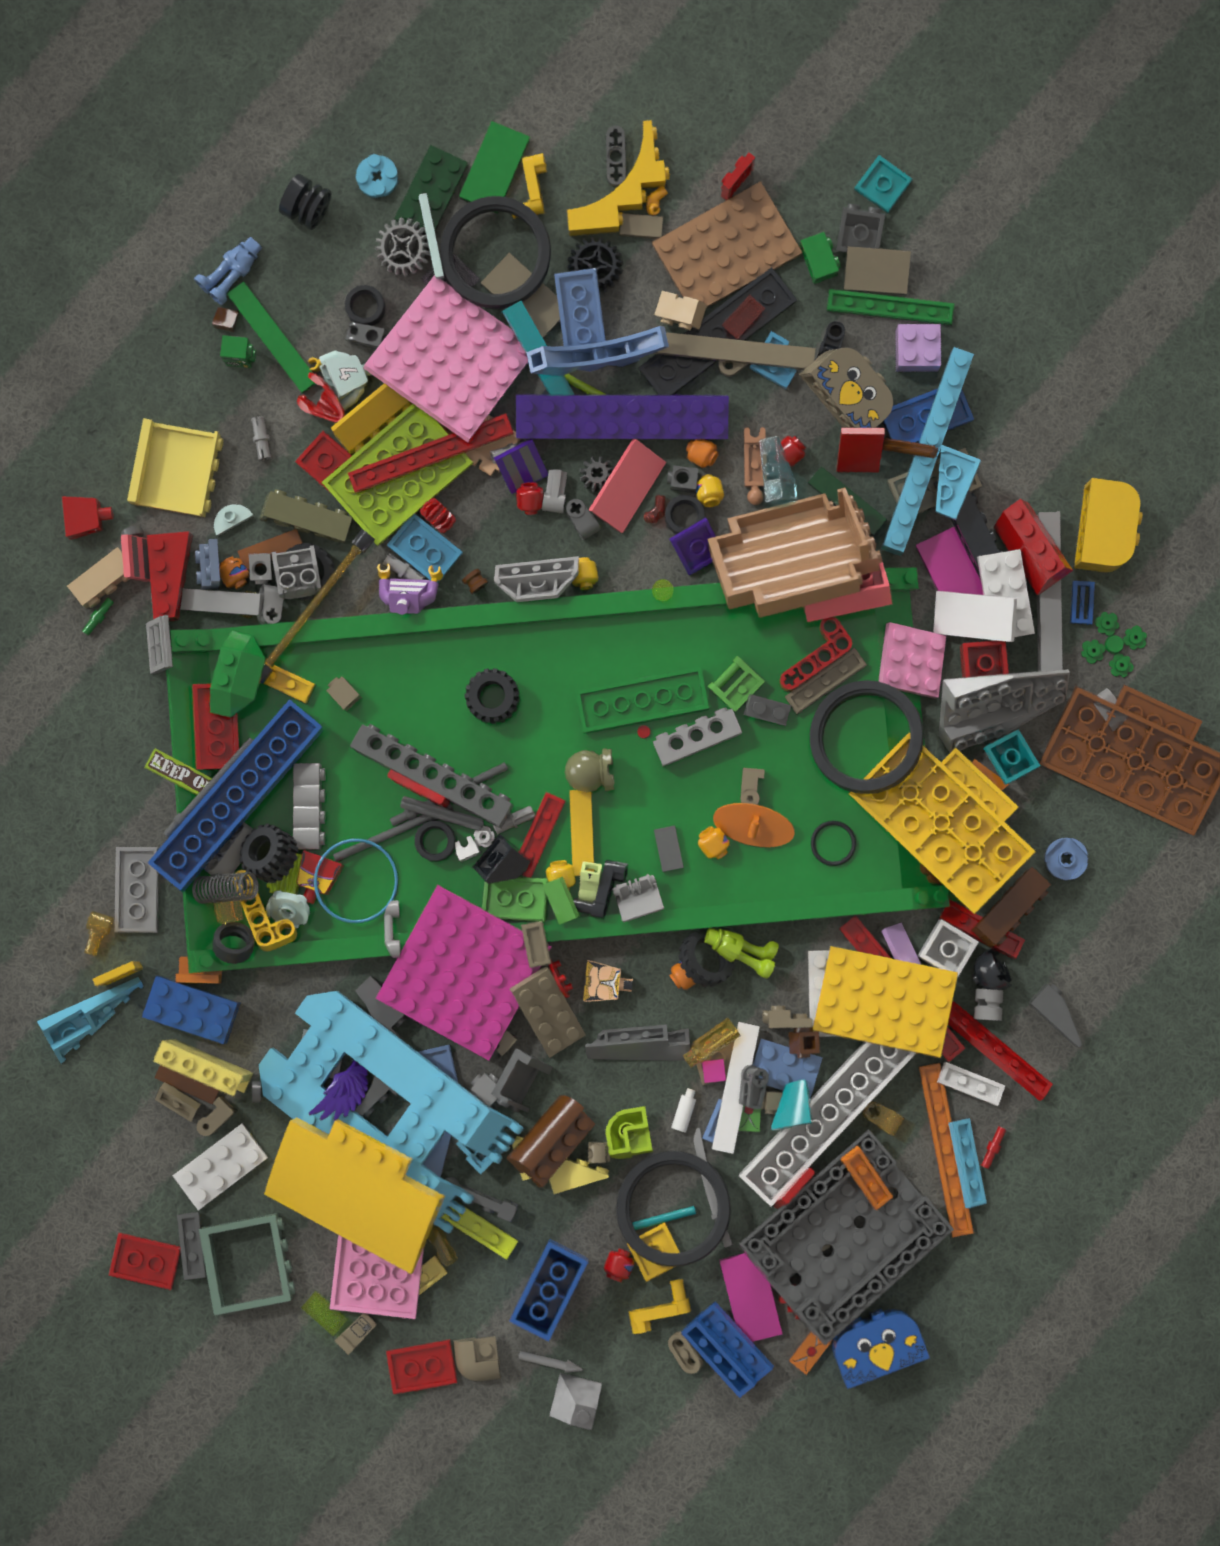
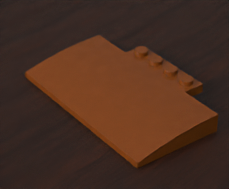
[1039,684,1220,836]

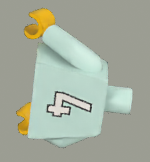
[308,351,372,411]

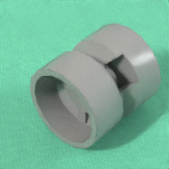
[974,989,1003,1021]

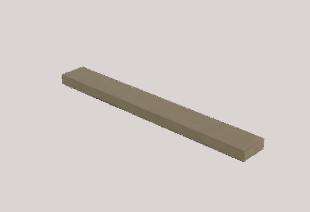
[652,332,815,370]

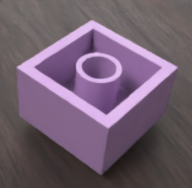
[896,324,941,372]

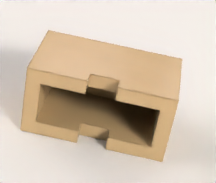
[655,291,707,331]

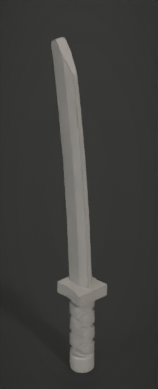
[693,1128,733,1247]

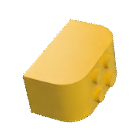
[1074,478,1142,572]

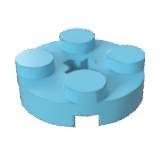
[356,154,398,198]

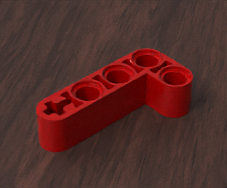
[780,617,852,692]

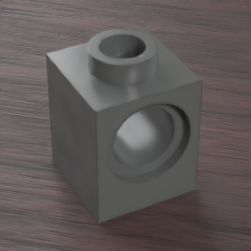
[667,465,698,493]

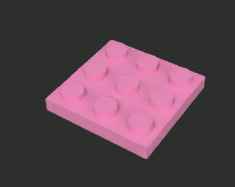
[879,623,946,699]

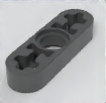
[606,125,626,188]

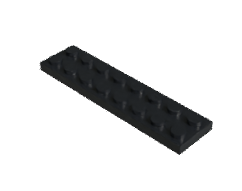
[638,267,797,395]

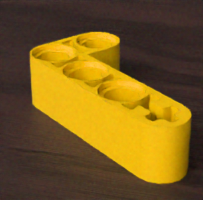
[233,870,297,952]

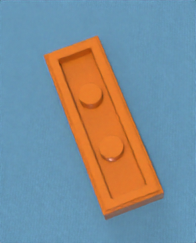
[841,1146,893,1210]

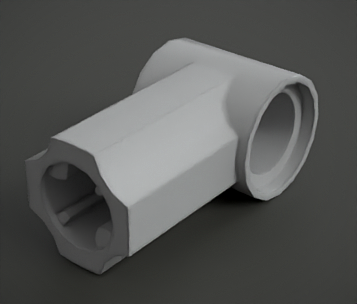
[542,469,567,513]

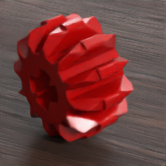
[420,498,456,533]

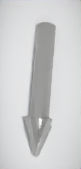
[518,1351,582,1373]

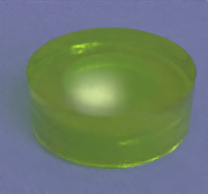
[652,579,674,602]

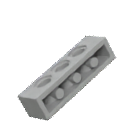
[653,707,742,767]

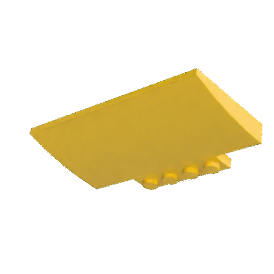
[849,733,1035,914]
[264,1118,445,1274]

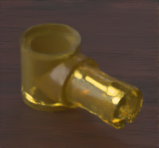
[84,911,114,956]

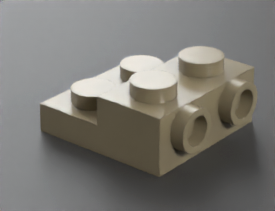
[762,1006,813,1028]

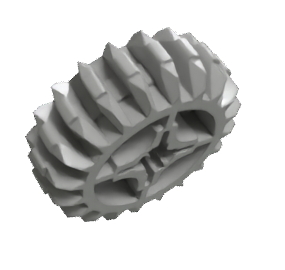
[375,218,431,276]

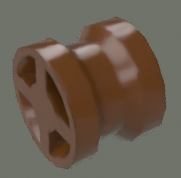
[462,568,489,594]

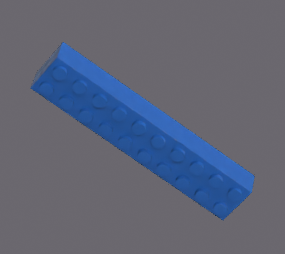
[147,699,323,893]

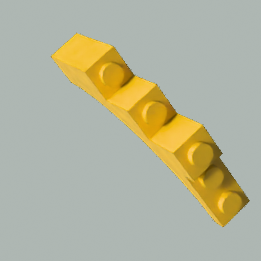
[567,120,669,236]

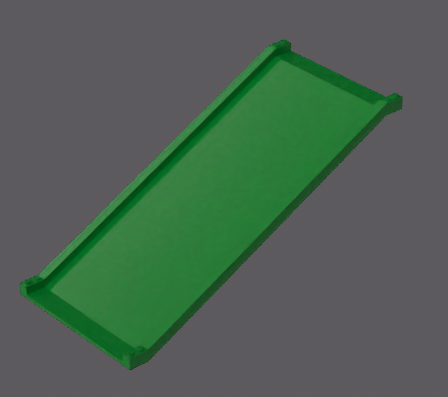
[166,568,950,973]

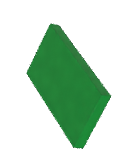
[459,121,530,214]

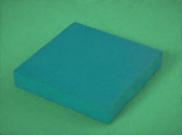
[854,155,913,214]

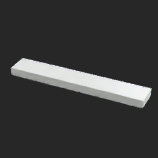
[712,1022,760,1154]

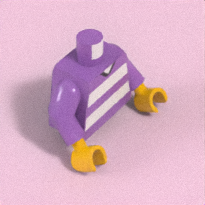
[377,564,443,615]

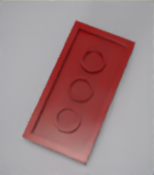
[192,684,239,770]

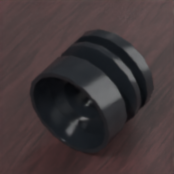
[279,174,332,230]

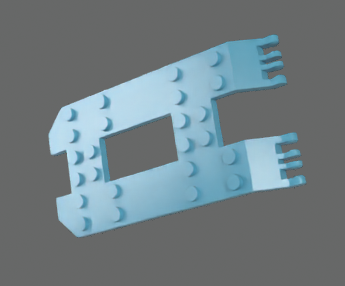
[259,991,524,1233]

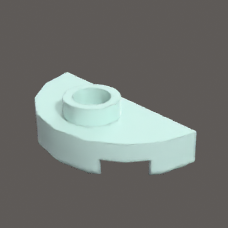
[214,504,254,537]

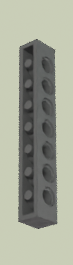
[350,724,514,829]

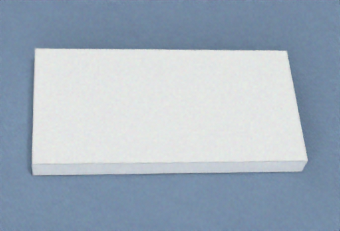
[933,591,1017,642]

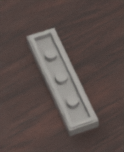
[181,589,263,616]

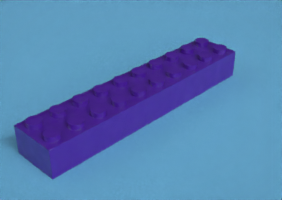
[516,394,729,439]

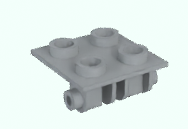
[612,874,664,923]

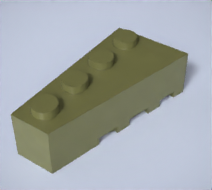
[259,489,352,543]

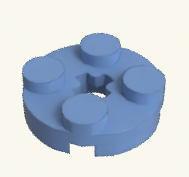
[1044,838,1088,880]

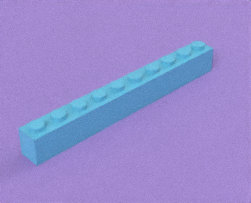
[881,347,974,556]

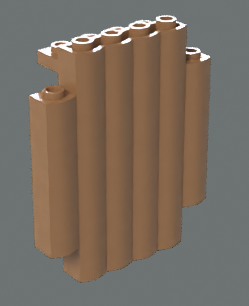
[708,488,882,618]

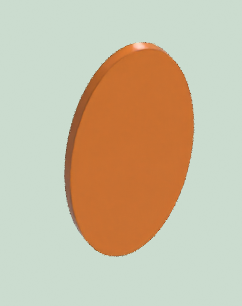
[713,803,795,847]

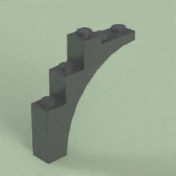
[355,976,410,1119]

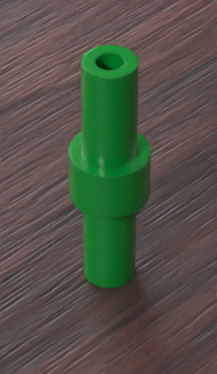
[82,597,114,636]

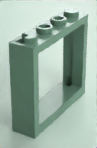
[199,1213,296,1315]

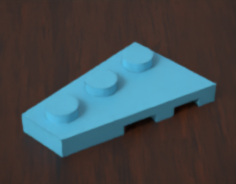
[936,445,981,520]

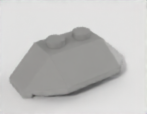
[494,556,579,602]

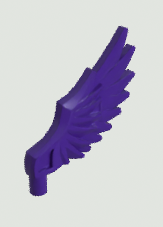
[308,1059,368,1121]

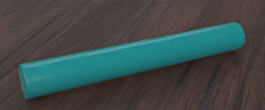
[632,1206,696,1230]

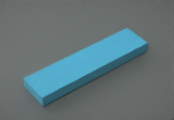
[949,1118,987,1208]

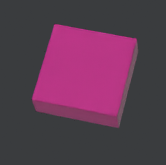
[702,1059,726,1083]

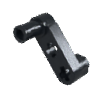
[574,860,628,920]

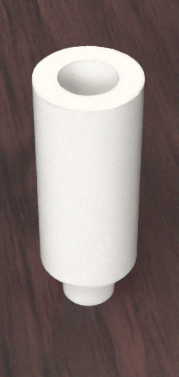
[671,1088,696,1132]

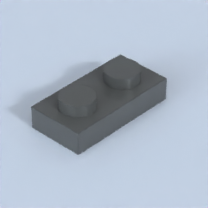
[744,694,791,726]

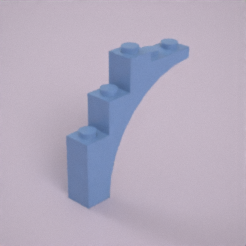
[526,326,669,376]

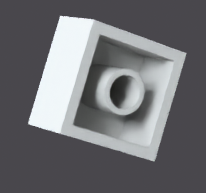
[917,919,978,978]

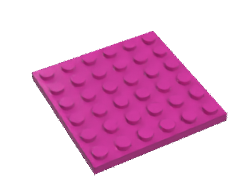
[376,885,551,1061]

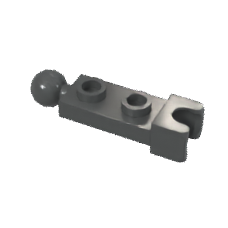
[445,1177,519,1222]

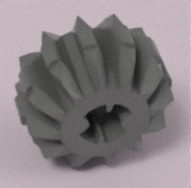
[580,456,614,492]

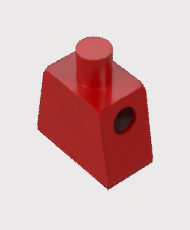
[62,496,114,540]

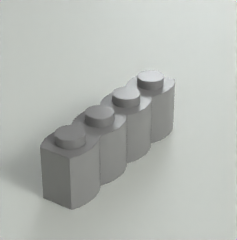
[293,763,326,850]

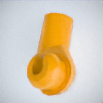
[646,186,668,215]

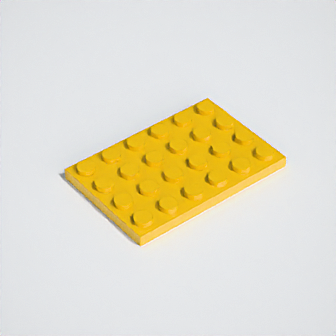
[813,946,958,1058]

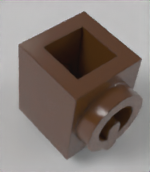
[789,1027,820,1058]

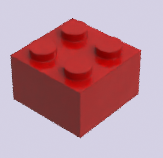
[960,640,1009,678]

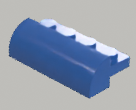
[681,1301,774,1398]

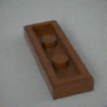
[154,1064,220,1105]

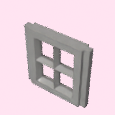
[146,615,173,674]

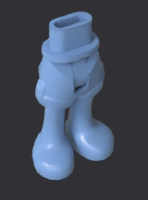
[194,237,262,305]

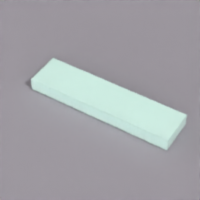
[419,193,445,280]

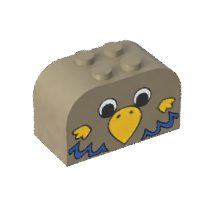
[799,348,893,428]

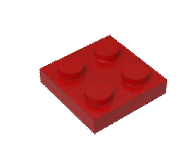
[721,152,755,201]

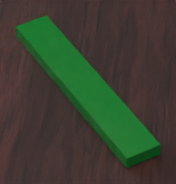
[227,282,316,394]
[827,289,954,325]

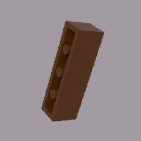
[971,867,1051,948]

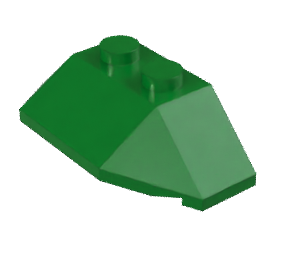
[210,631,266,718]

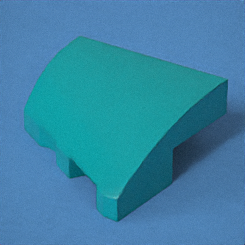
[771,1080,812,1131]

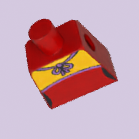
[297,850,344,904]

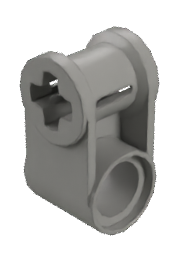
[257,584,284,625]

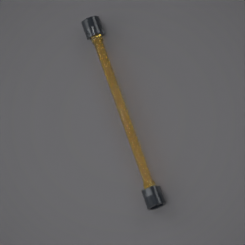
[260,529,375,684]

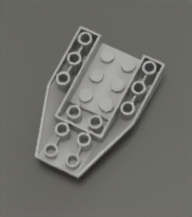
[939,669,1070,753]

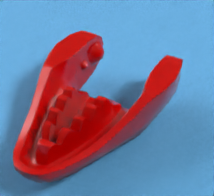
[297,372,345,422]

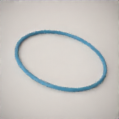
[314,839,398,923]

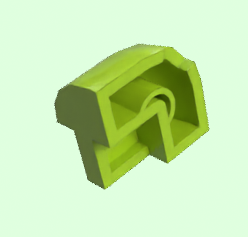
[606,1106,653,1159]

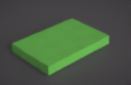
[482,877,548,922]

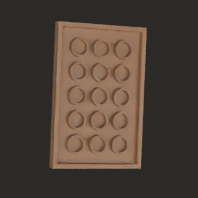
[652,181,802,308]

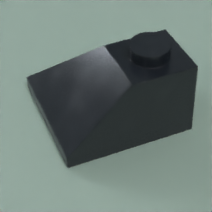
[473,834,531,884]

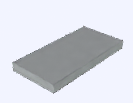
[114,847,160,933]

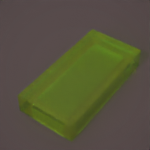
[301,1291,348,1336]

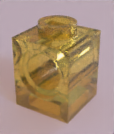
[213,897,244,924]

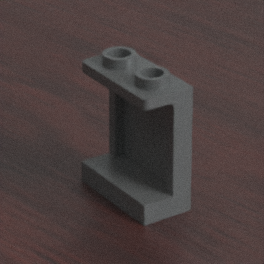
[491,1048,553,1113]

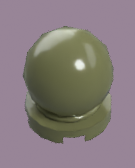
[565,748,614,793]

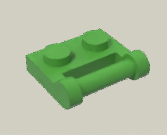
[707,656,765,713]

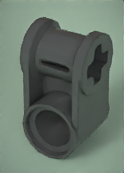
[566,499,601,541]

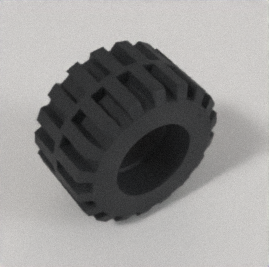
[465,668,520,724]
[239,824,298,883]

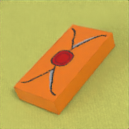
[789,1332,833,1375]

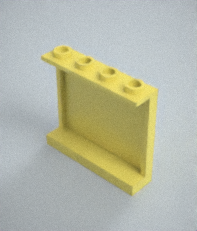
[127,418,223,517]
[154,1039,253,1096]

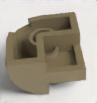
[453,1336,501,1381]

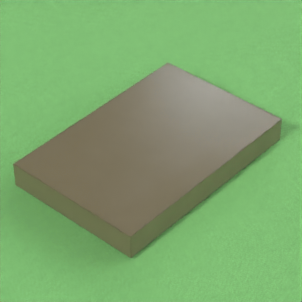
[844,246,911,294]

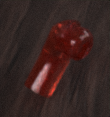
[644,495,666,524]

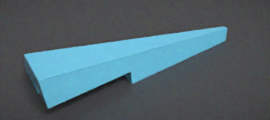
[37,977,144,1063]

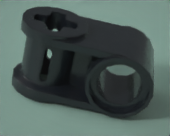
[817,321,845,358]

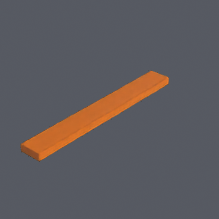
[919,1063,974,1237]

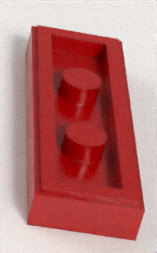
[387,769,450,808]

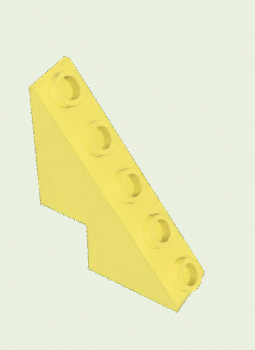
[512,1136,609,1194]

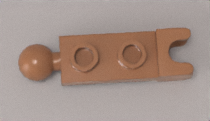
[744,427,766,505]

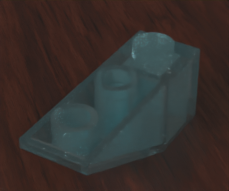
[759,436,797,504]

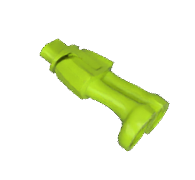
[705,928,779,979]

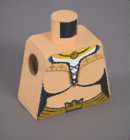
[583,960,633,1001]

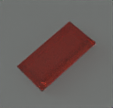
[722,295,765,339]

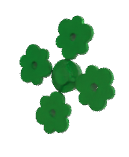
[1081,612,1147,677]

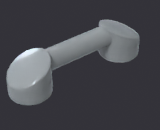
[384,900,400,958]

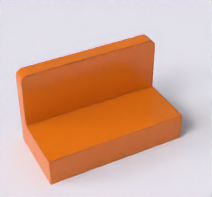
[175,957,222,983]

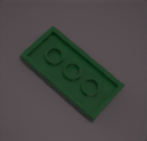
[394,145,468,235]

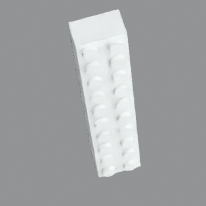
[738,1042,916,1206]

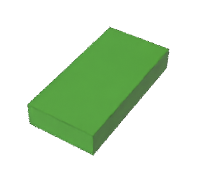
[542,876,580,925]

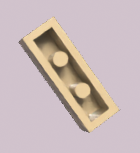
[67,547,130,609]

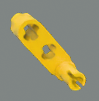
[512,153,547,219]
[629,1279,691,1334]

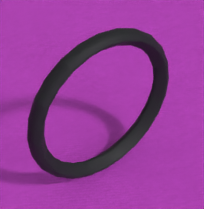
[811,821,856,866]

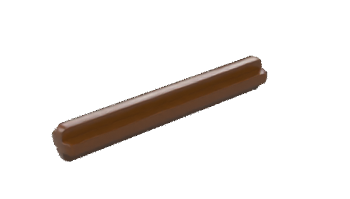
[882,438,939,458]

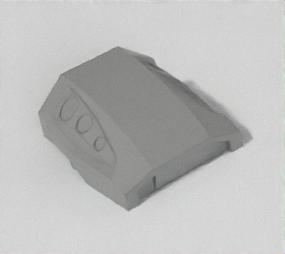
[271,545,322,599]

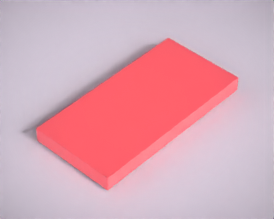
[589,439,666,533]

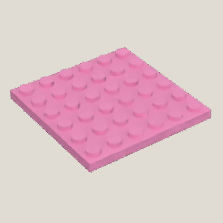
[363,275,528,442]

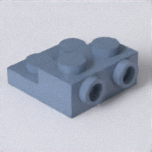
[195,539,220,590]

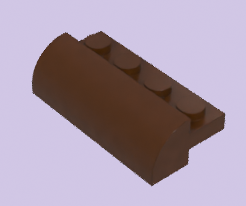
[506,1095,595,1188]

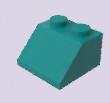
[983,729,1040,785]

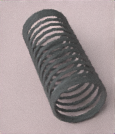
[192,872,259,904]

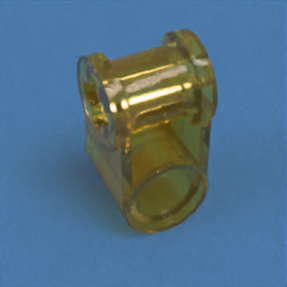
[862,1101,905,1136]

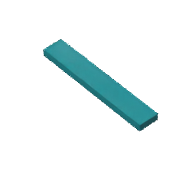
[502,301,574,394]

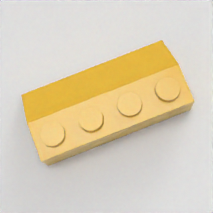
[331,383,413,455]

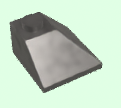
[550,1373,602,1430]

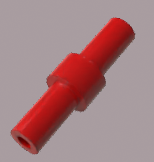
[981,1126,1006,1169]

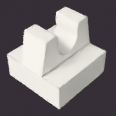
[455,836,481,862]

